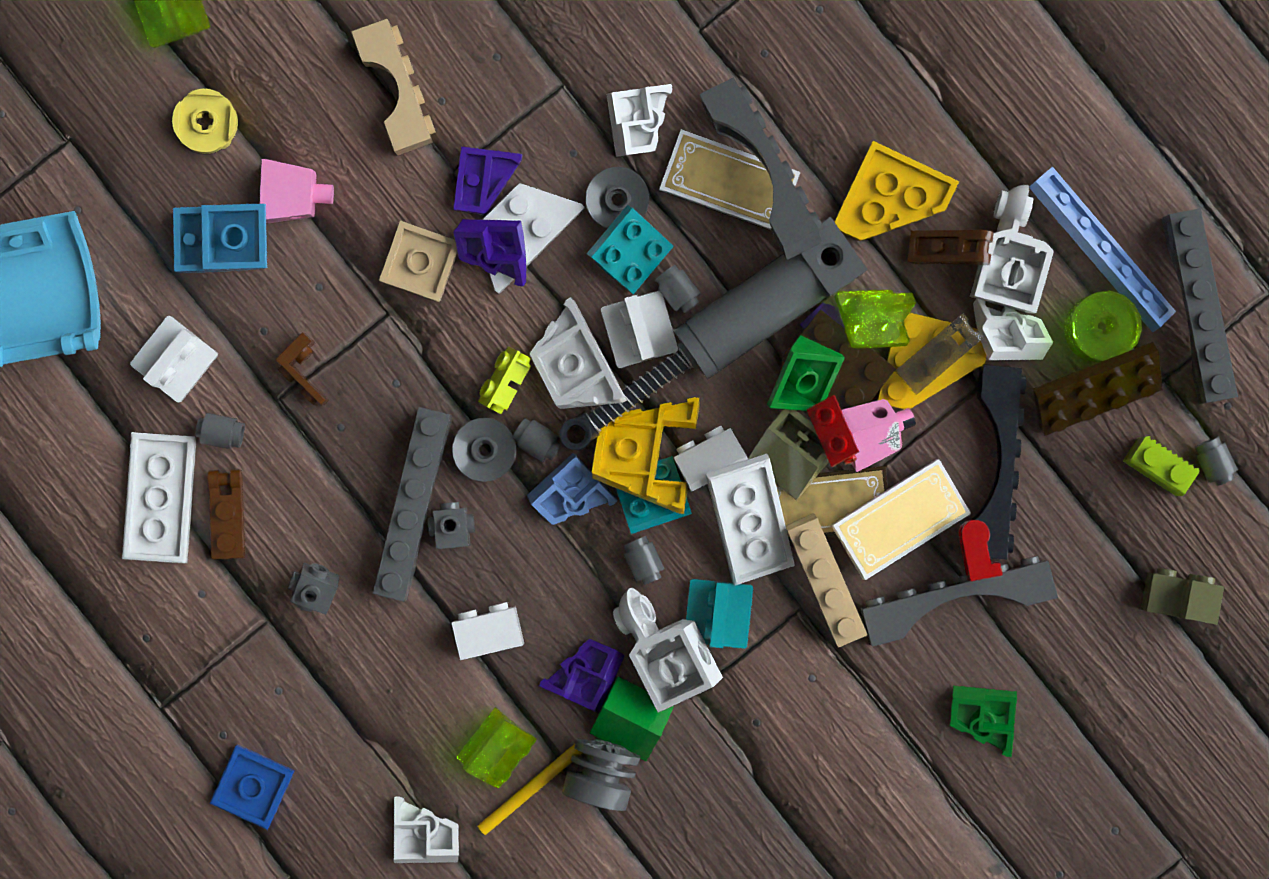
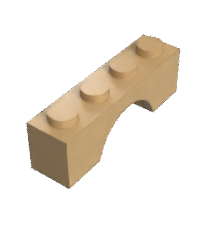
[351,19,436,155]
[785,513,867,648]

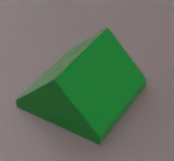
[767,335,845,411]
[589,676,674,761]

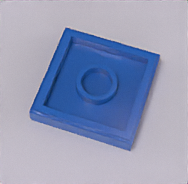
[209,744,295,830]

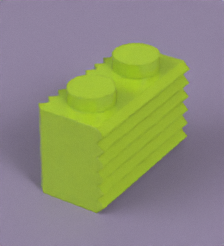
[1123,436,1199,496]

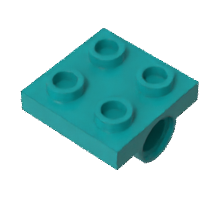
[587,205,674,294]
[616,456,692,534]

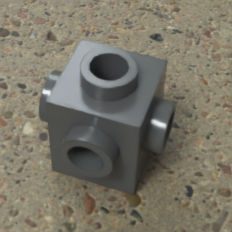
[428,502,475,549]
[287,562,340,615]

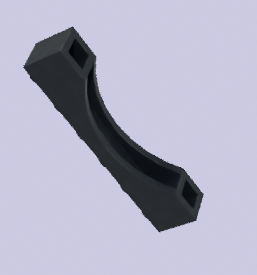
[972,365,1026,560]

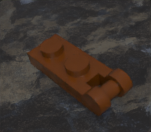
[907,230,994,265]
[208,469,245,559]

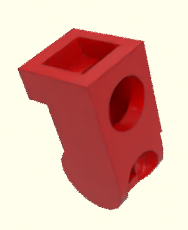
[959,520,1003,581]

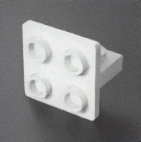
[601,291,678,368]
[130,316,218,402]

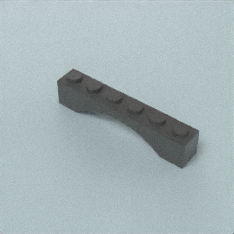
[699,77,823,260]
[1161,208,1238,404]
[373,407,453,602]
[860,556,1058,647]

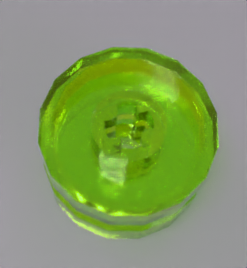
[1064,291,1142,363]

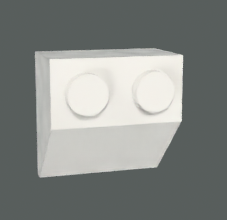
[673,426,748,492]

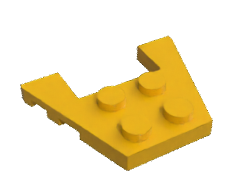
[592,397,700,514]

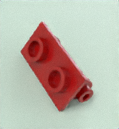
[807,395,859,467]

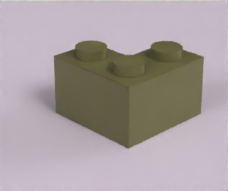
[1140,568,1224,625]

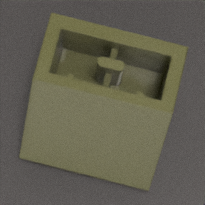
[748,409,829,501]

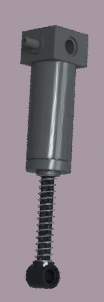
[560,217,867,450]

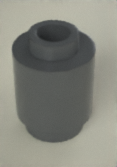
[655,265,701,314]
[196,413,245,450]
[512,418,561,463]
[1195,436,1238,486]
[623,536,665,585]

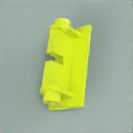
[478,346,531,414]

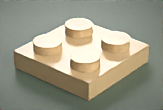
[379,221,458,302]

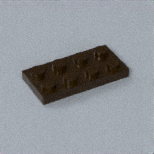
[1033,342,1163,436]

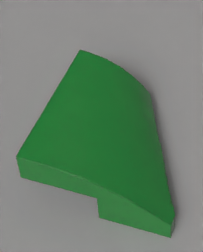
[950,686,1017,757]

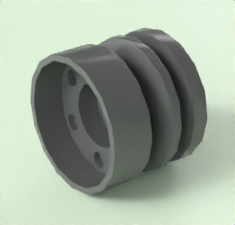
[562,739,640,811]

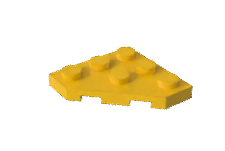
[834,141,959,241]
[877,310,987,410]

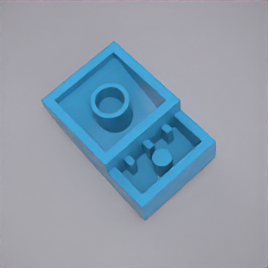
[173,204,267,273]

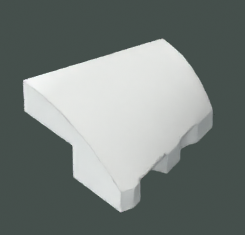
[607,84,672,157]
[973,298,1053,360]
[394,797,459,863]

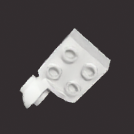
[970,185,1054,314]
[613,588,723,712]

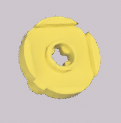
[172,89,238,154]

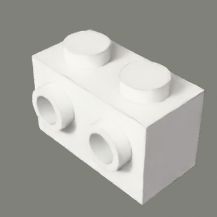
[452,602,524,660]

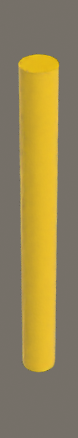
[477,743,582,835]

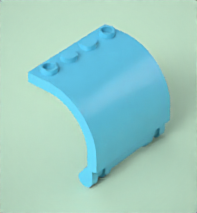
[0,211,101,367]

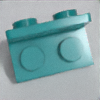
[686,579,753,649]

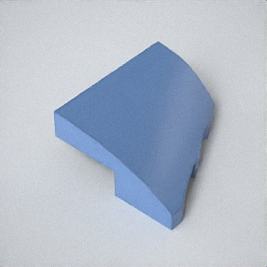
[527,453,618,525]

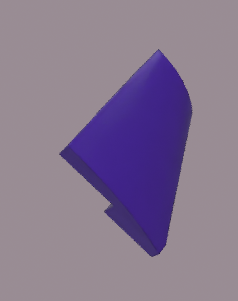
[453,219,526,286]
[539,639,625,713]

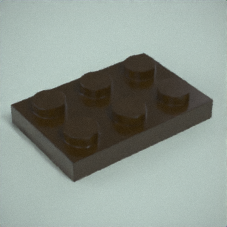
[781,310,896,409]

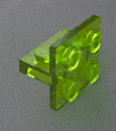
[134,0,211,48]
[834,289,916,348]
[456,707,537,788]

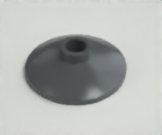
[586,167,649,229]
[452,418,516,482]

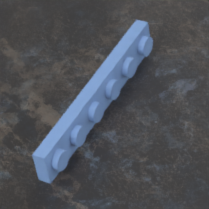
[1029,167,1176,332]

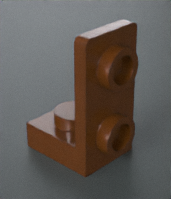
[275,332,329,405]

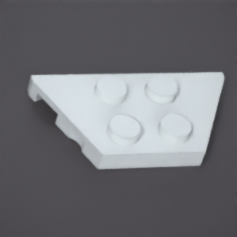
[483,183,585,294]
[530,297,627,409]

